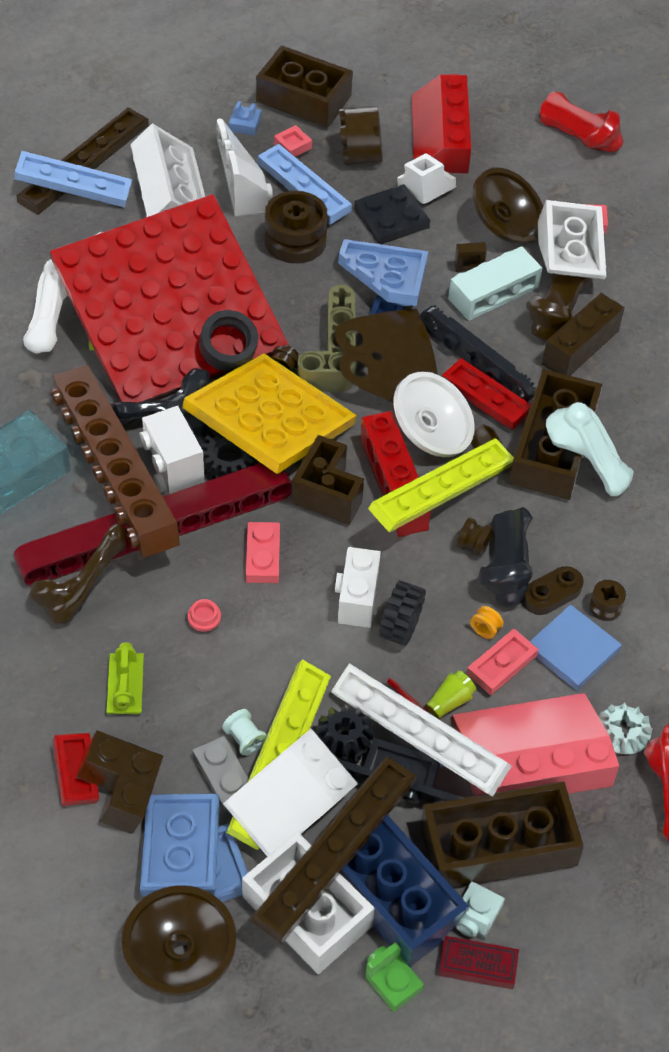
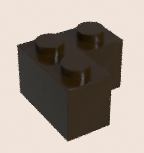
[292,435,364,525]
[76,730,163,834]

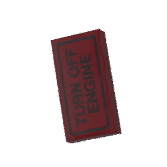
[439,936,519,989]

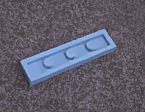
[258,144,352,224]
[14,151,132,208]

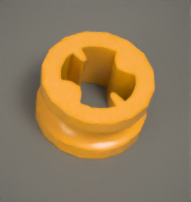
[470,606,504,639]

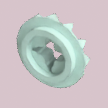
[599,702,653,754]

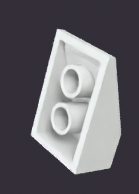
[538,200,606,279]
[223,729,358,857]

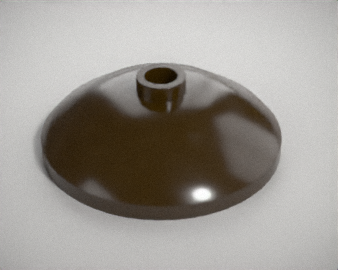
[473,167,543,244]
[122,885,237,996]

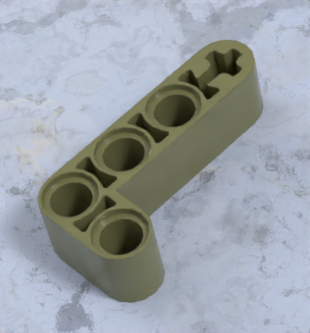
[297,285,356,392]

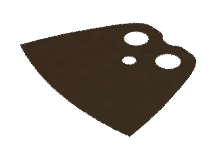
[335,309,438,403]

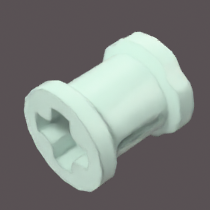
[222,709,267,756]

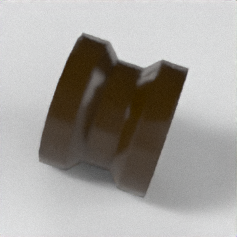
[457,517,494,557]
[589,580,626,621]

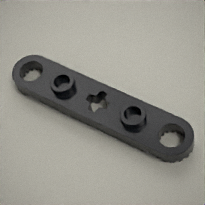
[420,306,536,402]

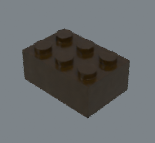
[256,45,353,128]

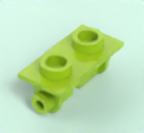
[107,642,144,714]

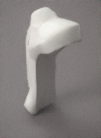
[23,259,68,354]

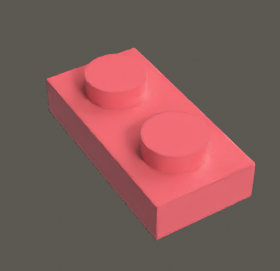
[246,522,280,583]
[466,629,539,696]

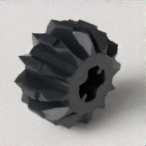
[315,704,375,763]

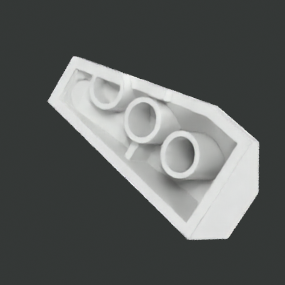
[217,119,273,216]

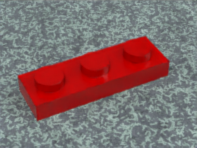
[442,358,531,430]

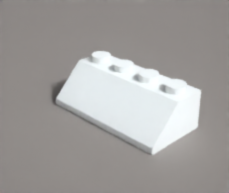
[131,123,205,217]

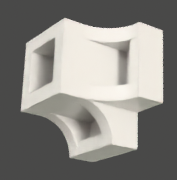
[397,154,456,204]

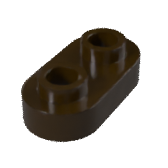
[523,566,584,615]

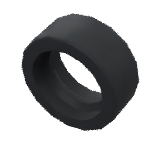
[198,310,259,372]

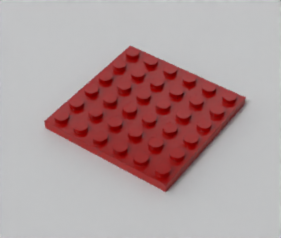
[50,194,289,402]

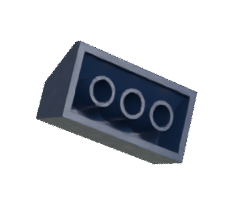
[316,816,470,967]

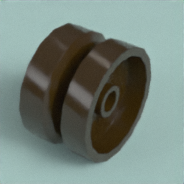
[265,191,328,264]

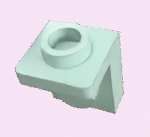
[455,882,505,940]

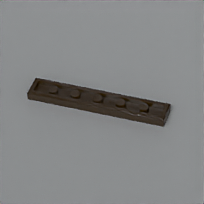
[16,107,149,215]
[252,756,416,944]

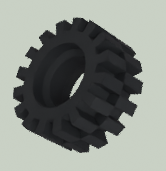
[201,430,258,480]
[379,580,426,646]

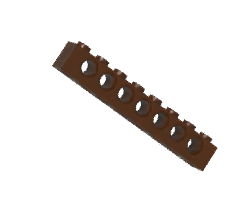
[51,365,180,558]

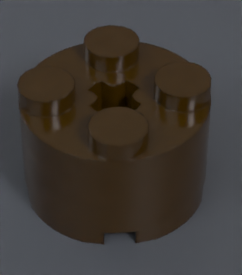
[339,106,383,165]

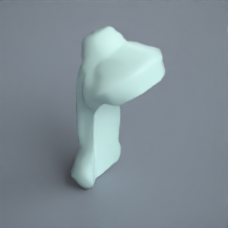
[546,402,634,496]

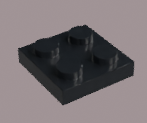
[354,184,430,245]

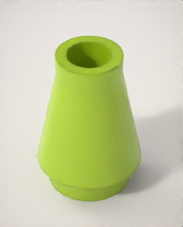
[425,670,477,719]

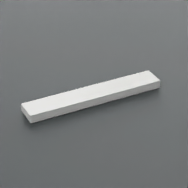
[331,663,512,797]

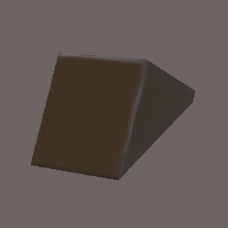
[471,424,502,449]

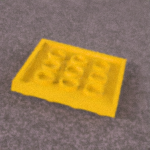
[182,353,357,474]

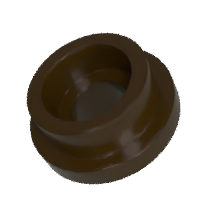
[272,345,299,372]

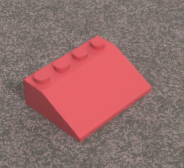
[452,693,619,797]

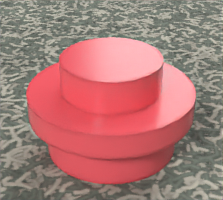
[188,599,221,632]

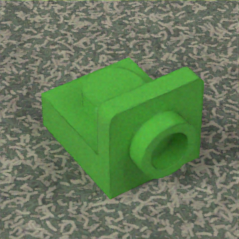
[365,942,424,1012]

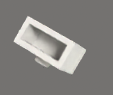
[335,547,381,628]

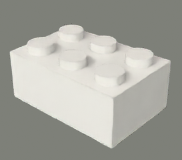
[242,832,375,975]

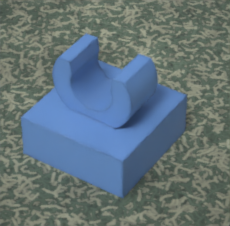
[229,101,262,136]

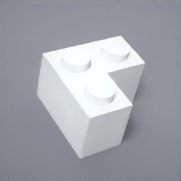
[140,406,205,495]

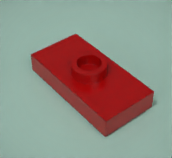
[53,733,100,806]

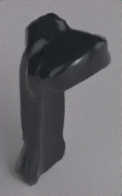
[110,368,210,424]
[477,507,533,607]

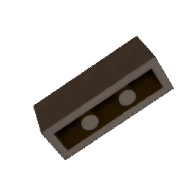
[542,293,625,376]

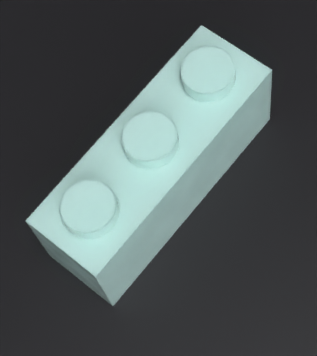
[448,246,542,321]

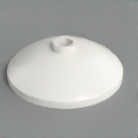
[394,372,475,457]

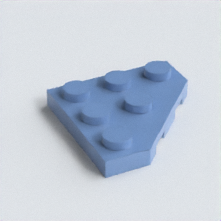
[338,239,429,306]

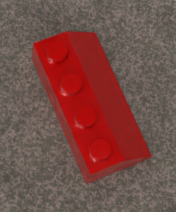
[412,74,471,174]

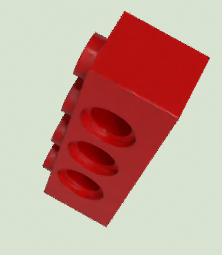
[360,411,431,537]

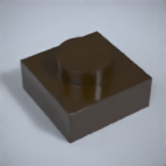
[454,242,487,272]

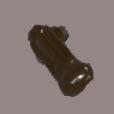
[526,274,592,341]
[29,524,127,624]

